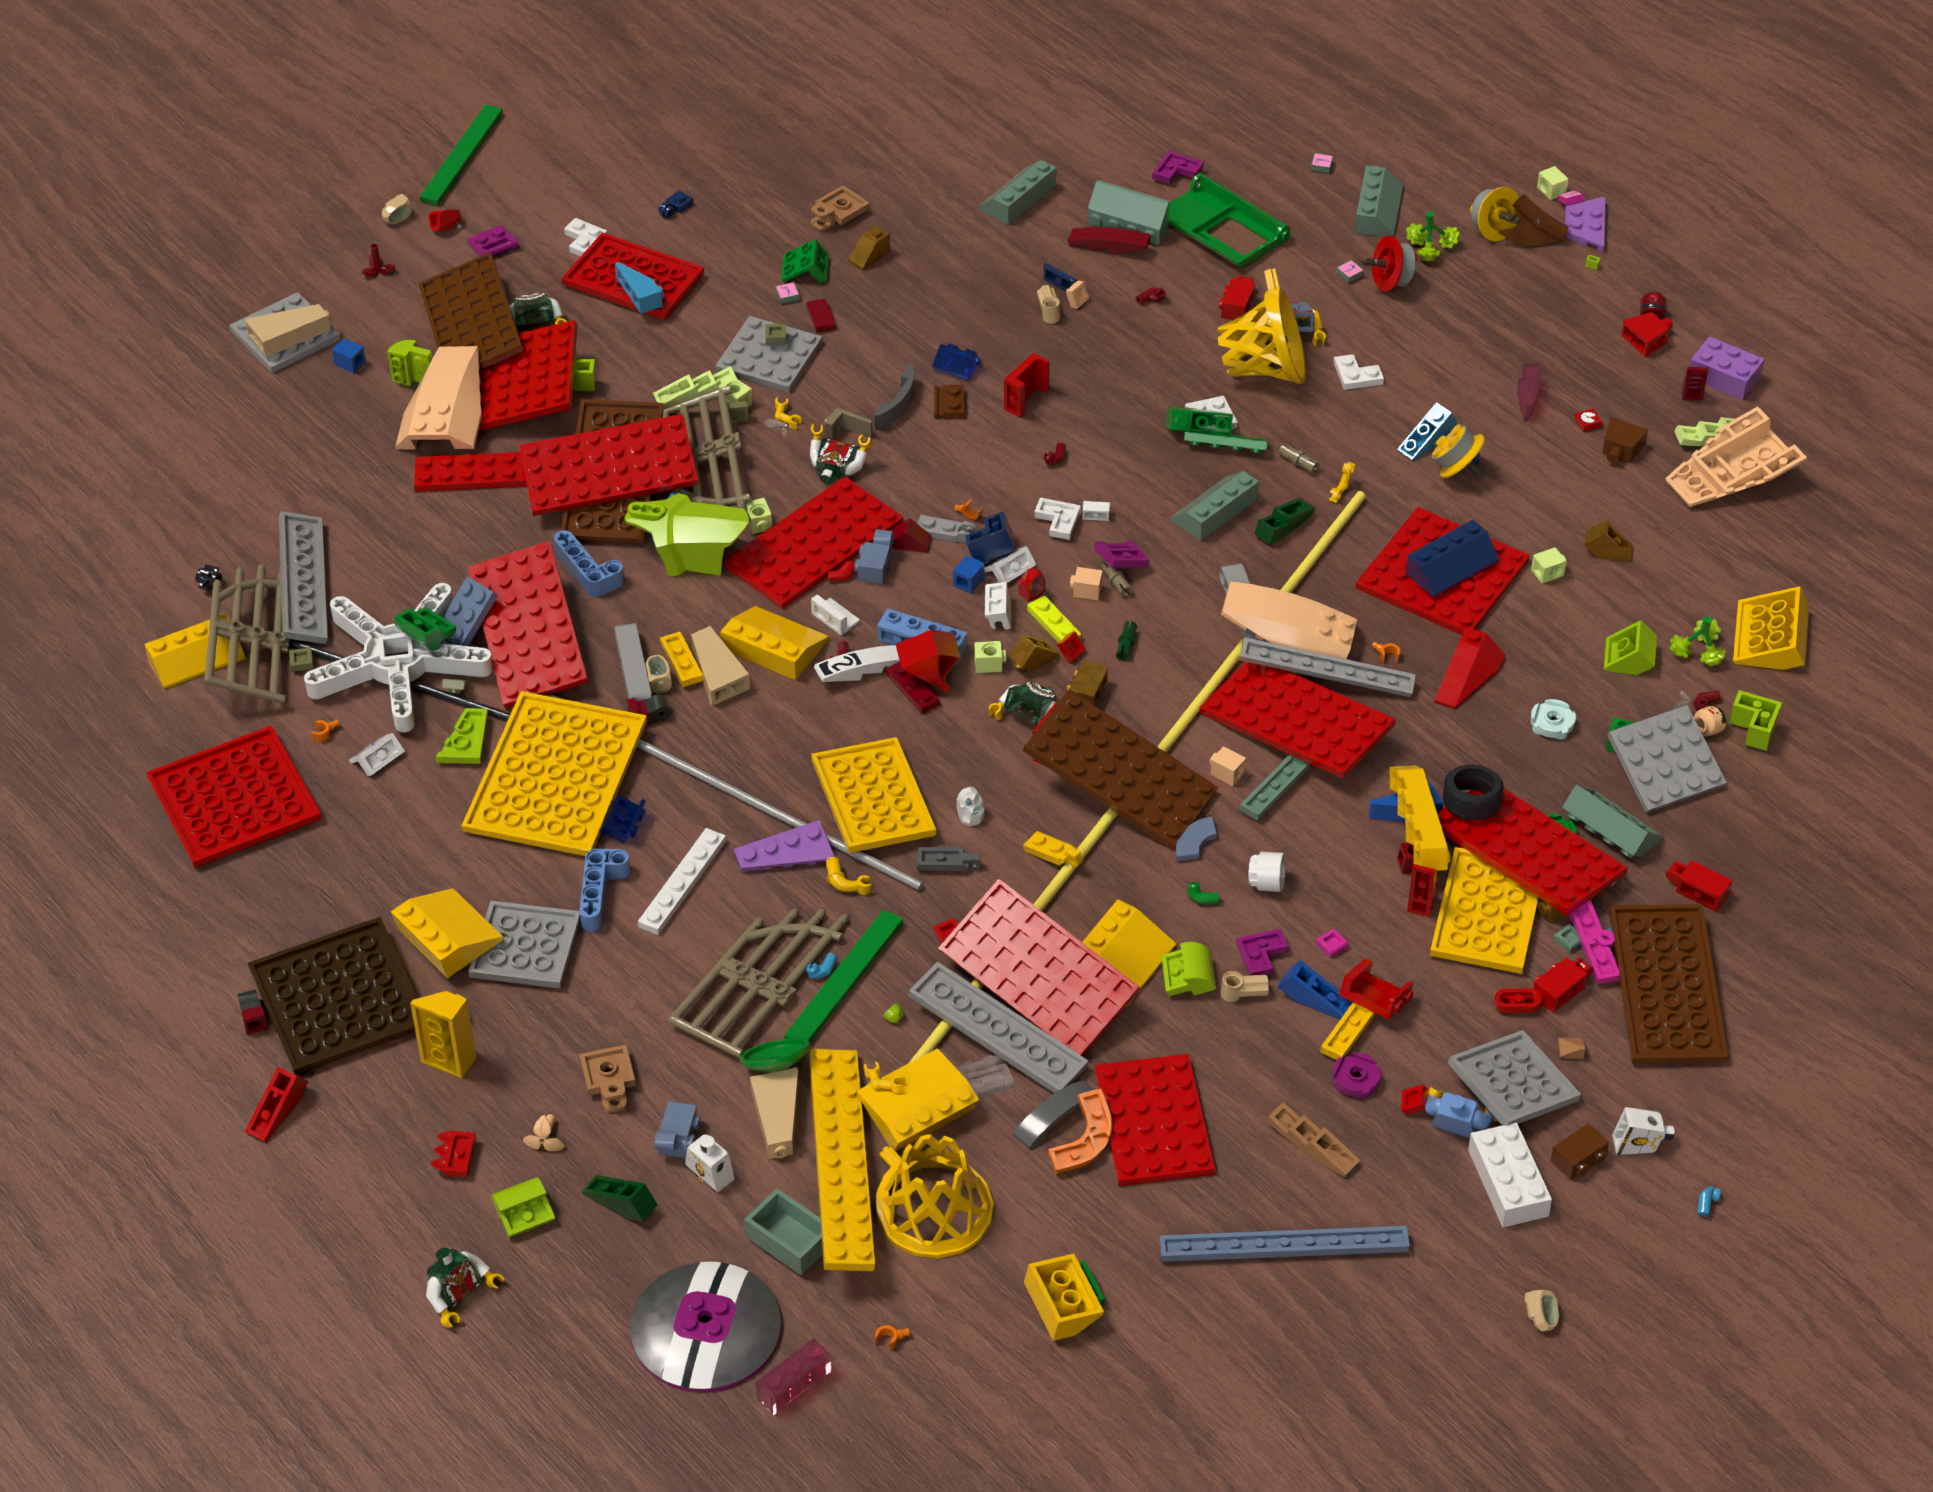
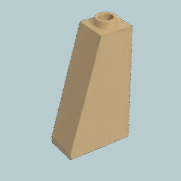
[245,304,331,357]
[691,626,750,706]
[750,1067,799,1159]

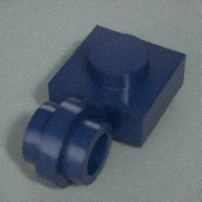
[658,190,694,218]

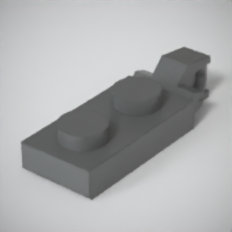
[917,847,981,871]

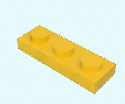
[660,632,703,687]
[1320,1003,1376,1060]

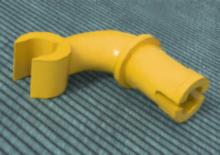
[826,857,872,895]

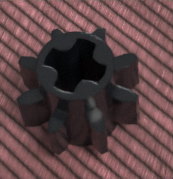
[195,564,223,592]

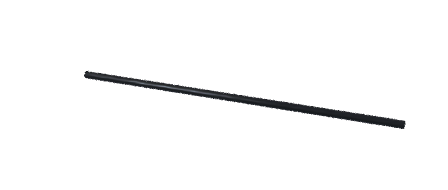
[264,629,511,721]

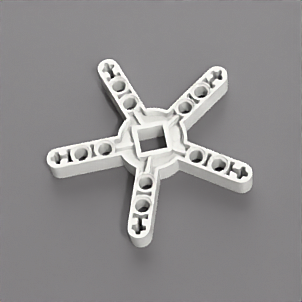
[304,583,493,732]

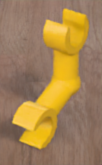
[775,397,802,430]
[1329,462,1356,503]
[864,1061,905,1093]

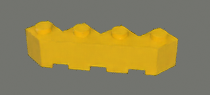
[1390,765,1450,871]

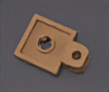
[811,185,870,231]
[579,1045,636,1113]

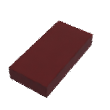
[806,298,836,333]

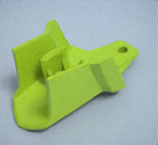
[625,493,749,577]

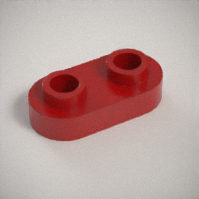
[1494,988,1542,1013]

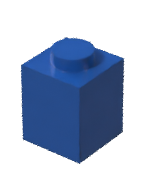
[332,338,366,373]
[953,555,985,594]

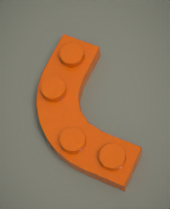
[1048,1088,1112,1174]

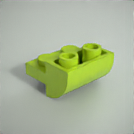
[387,340,432,386]
[1161,942,1216,997]
[490,1177,555,1238]

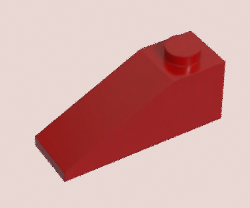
[1407,864,1438,917]
[245,1067,309,1142]

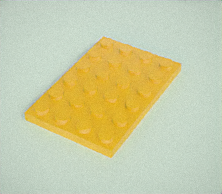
[811,737,936,853]
[1430,847,1539,974]

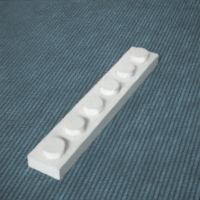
[638,828,726,935]

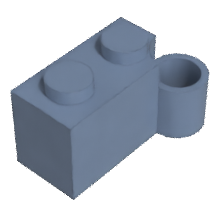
[855,529,894,584]
[654,1101,701,1158]

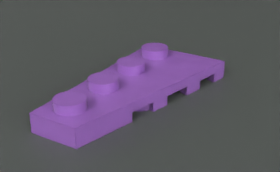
[734,820,834,872]

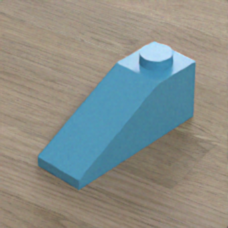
[615,262,664,314]

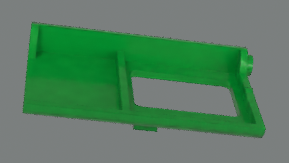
[1169,173,1291,268]

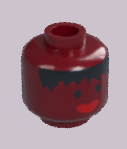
[1640,291,1667,320]

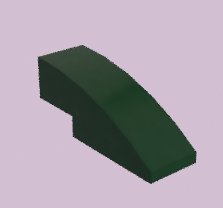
[1254,498,1315,544]

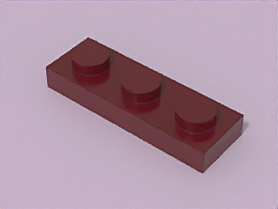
[885,662,940,714]

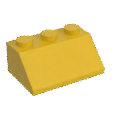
[1024,1253,1104,1341]

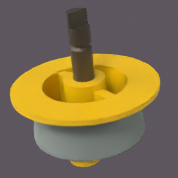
[1470,187,1521,241]
[1432,424,1485,478]

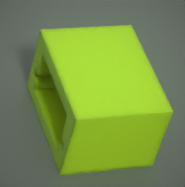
[1585,255,1601,270]

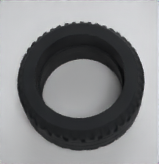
[1442,764,1504,820]

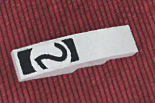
[814,645,900,682]

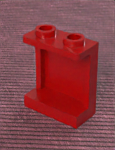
[1004,353,1050,418]
[1339,958,1414,1019]

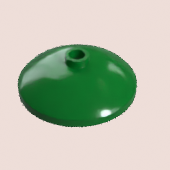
[739,1037,810,1073]

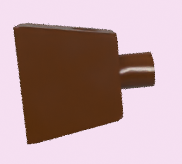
[1603,417,1648,464]

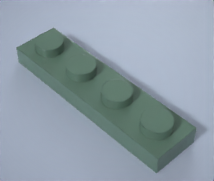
[1239,754,1310,821]

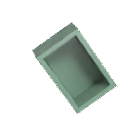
[744,1188,823,1276]

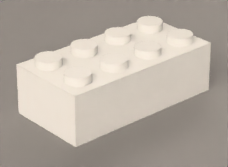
[1468,1122,1552,1227]

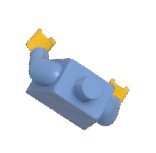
[1425,1087,1498,1138]

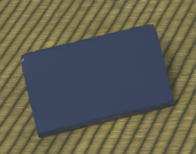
[1044,263,1078,291]

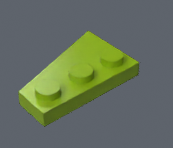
[436,708,488,764]

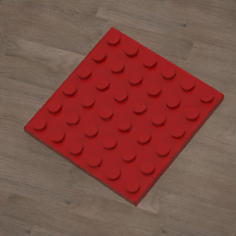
[479,320,578,431]
[1355,507,1530,635]
[146,725,322,868]

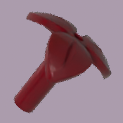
[361,243,395,276]

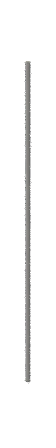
[440,640,923,891]

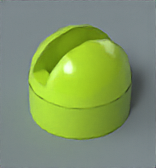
[883,1002,903,1023]

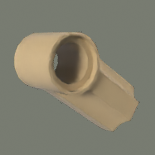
[1037,285,1060,324]
[1220,971,1269,1002]

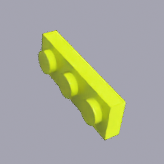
[1027,596,1082,642]

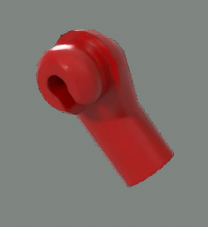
[828,561,855,582]

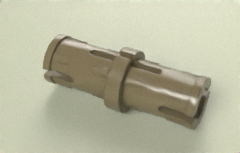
[1279,443,1320,474]
[1101,561,1133,597]

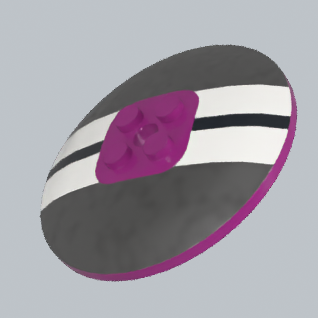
[630,1262,781,1392]

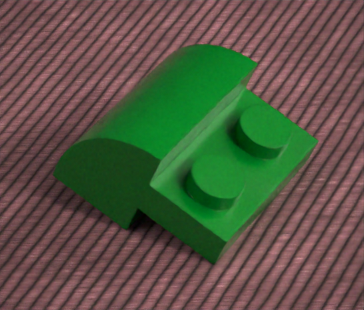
[394,607,456,651]

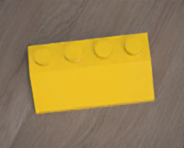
[144,614,246,690]
[410,991,477,1078]

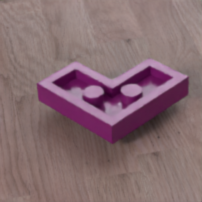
[1152,151,1204,184]
[1236,929,1288,976]

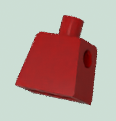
[1621,312,1673,357]

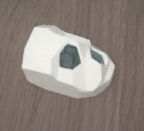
[957,787,984,827]

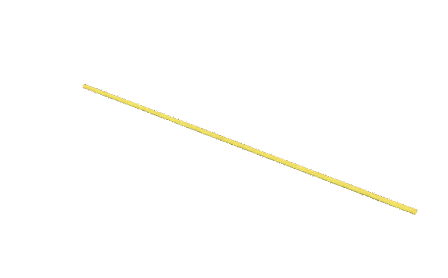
[909,491,1366,1063]

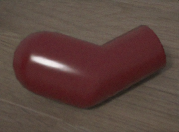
[1693,690,1721,710]

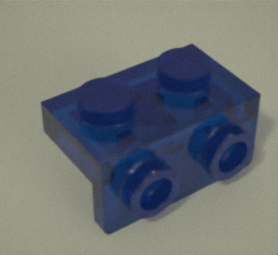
[932,343,981,379]
[600,794,646,844]

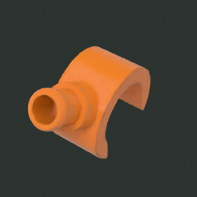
[954,499,983,520]
[1372,641,1400,663]
[310,719,340,742]
[875,1325,910,1351]

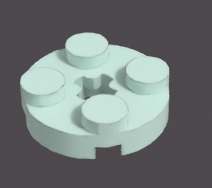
[1530,699,1576,740]

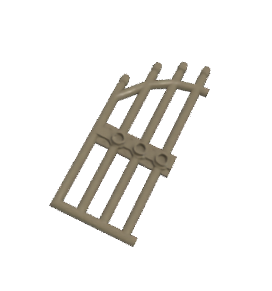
[663,385,752,512]
[204,564,289,704]
[667,908,849,1058]

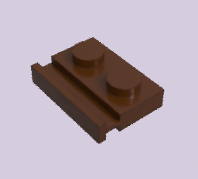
[934,385,964,419]

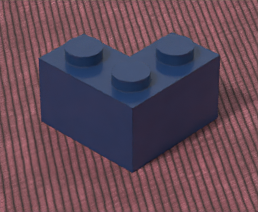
[965,511,1015,564]

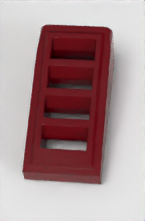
[1681,367,1708,400]

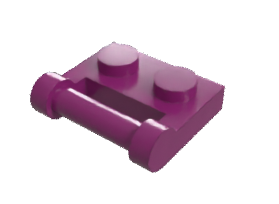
[468,225,519,257]
[1094,541,1150,569]

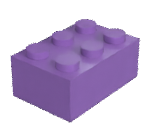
[1690,336,1765,400]

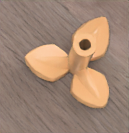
[523,1114,565,1151]

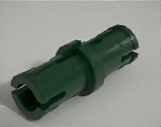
[1116,621,1137,661]

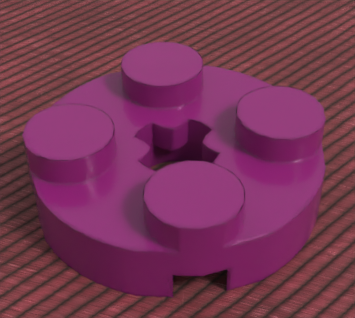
[1332,1053,1381,1099]

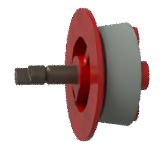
[1361,236,1417,292]

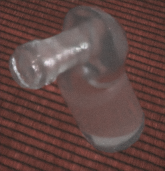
[764,419,788,437]
[1674,691,1692,709]

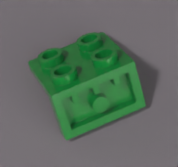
[781,239,829,283]

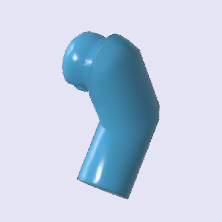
[806,953,838,979]
[1697,1186,1721,1216]

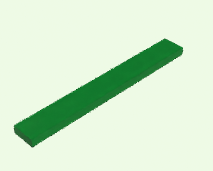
[420,105,503,206]
[784,909,903,1043]

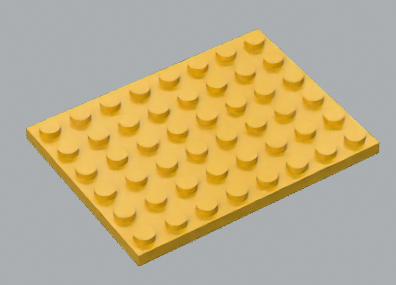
[461,691,647,856]

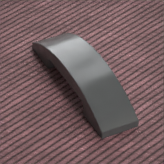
[874,364,914,431]
[1013,1080,1094,1150]

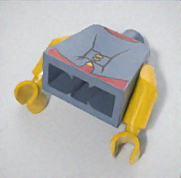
[1266,302,1326,346]

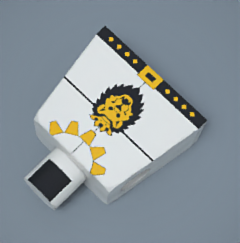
[1612,1107,1674,1155]
[685,1135,735,1193]

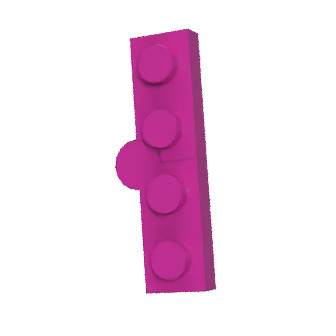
[1569,900,1619,984]

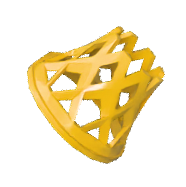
[1218,268,1306,384]
[876,1134,994,1259]

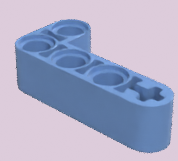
[554,531,624,597]
[580,849,630,932]

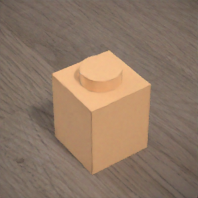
[1070,567,1103,600]
[1209,746,1246,786]

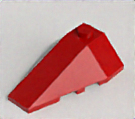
[1434,627,1506,709]

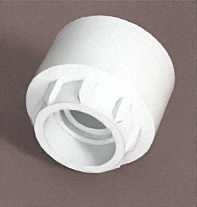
[1248,851,1286,892]

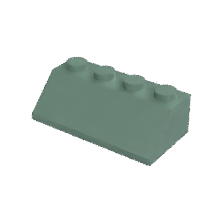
[978,160,1056,224]
[1355,165,1403,237]
[1087,180,1170,245]
[1170,471,1259,541]
[1562,784,1664,858]

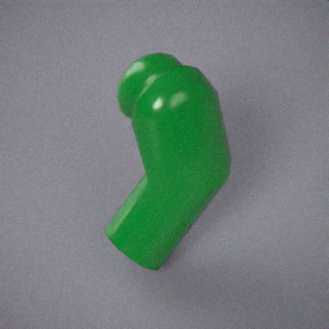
[1187,882,1219,904]

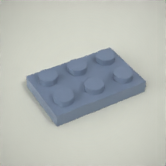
[443,577,498,646]

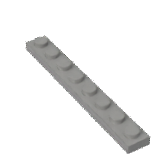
[1239,637,1415,697]

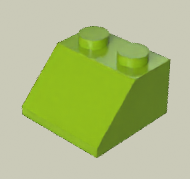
[1604,620,1657,675]

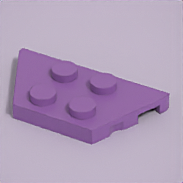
[1565,197,1605,252]

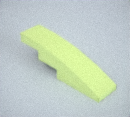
[653,366,737,408]
[1674,417,1735,446]

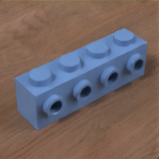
[877,608,967,664]

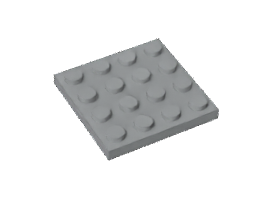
[229,292,341,373]
[715,316,823,393]
[1607,705,1726,813]
[468,901,581,989]
[1448,1030,1581,1126]

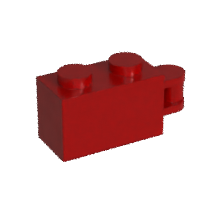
[1219,275,1255,320]
[1665,860,1733,912]
[1533,957,1593,1013]

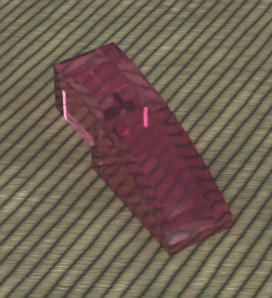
[1517,363,1541,422]

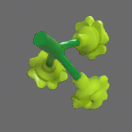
[1406,211,1460,261]
[1670,616,1726,667]

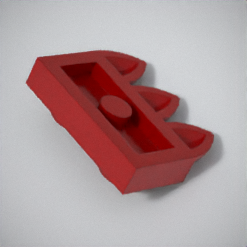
[430,1131,476,1178]

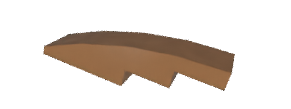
[1266,1102,1360,1177]

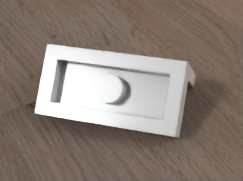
[984,546,1036,583]
[811,595,860,635]
[349,733,405,776]

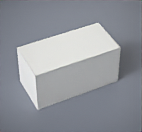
[1083,501,1110,521]

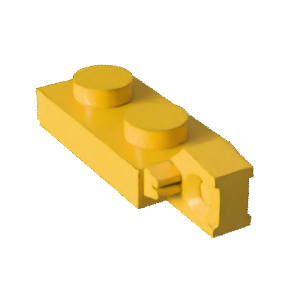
[1023,831,1083,867]

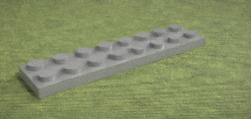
[279,511,327,644]
[908,962,1088,1093]

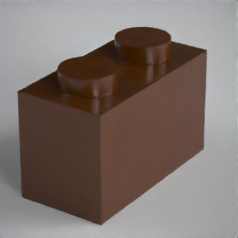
[1551,1123,1609,1180]

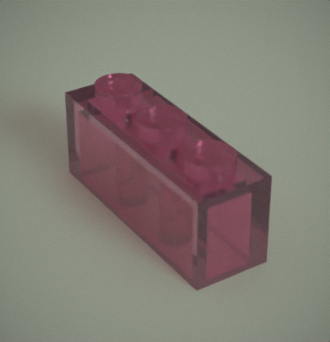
[755,1338,831,1415]

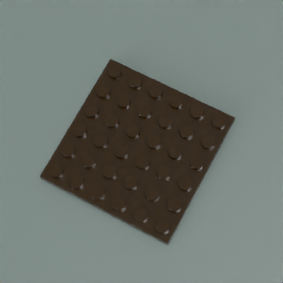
[247,916,418,1075]

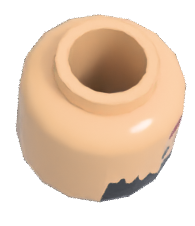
[1694,706,1727,737]

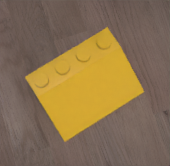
[1733,586,1809,670]
[720,606,829,680]
[391,888,504,979]
[1082,899,1176,1007]
[856,1048,979,1152]

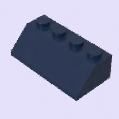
[1406,519,1499,598]

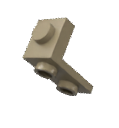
[823,408,873,440]

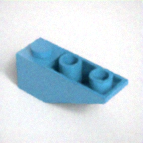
[1397,402,1457,461]

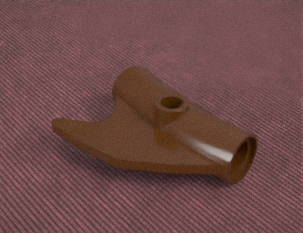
[1499,194,1569,247]

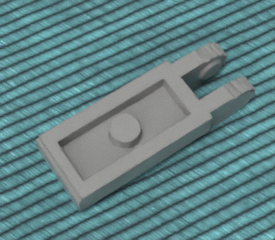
[917,515,977,543]

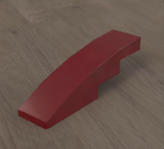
[1067,227,1151,254]

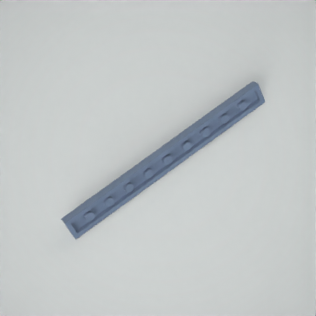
[1159,1226,1410,1262]

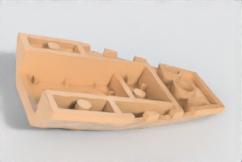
[395,346,482,449]
[1665,406,1807,507]
[1221,582,1357,659]

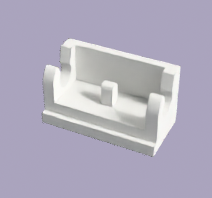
[985,582,1011,630]

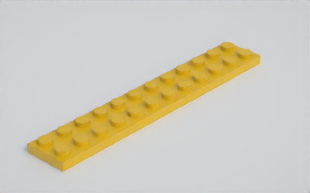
[809,1049,875,1271]

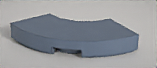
[1176,817,1217,862]

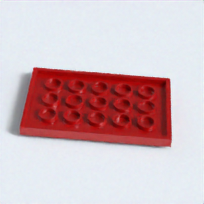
[561,232,704,320]
[1094,1054,1215,1186]

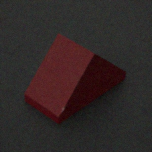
[890,518,931,553]

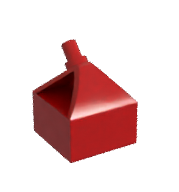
[895,629,960,693]

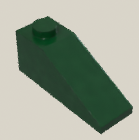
[581,1175,658,1222]

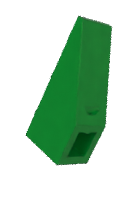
[1166,406,1233,435]

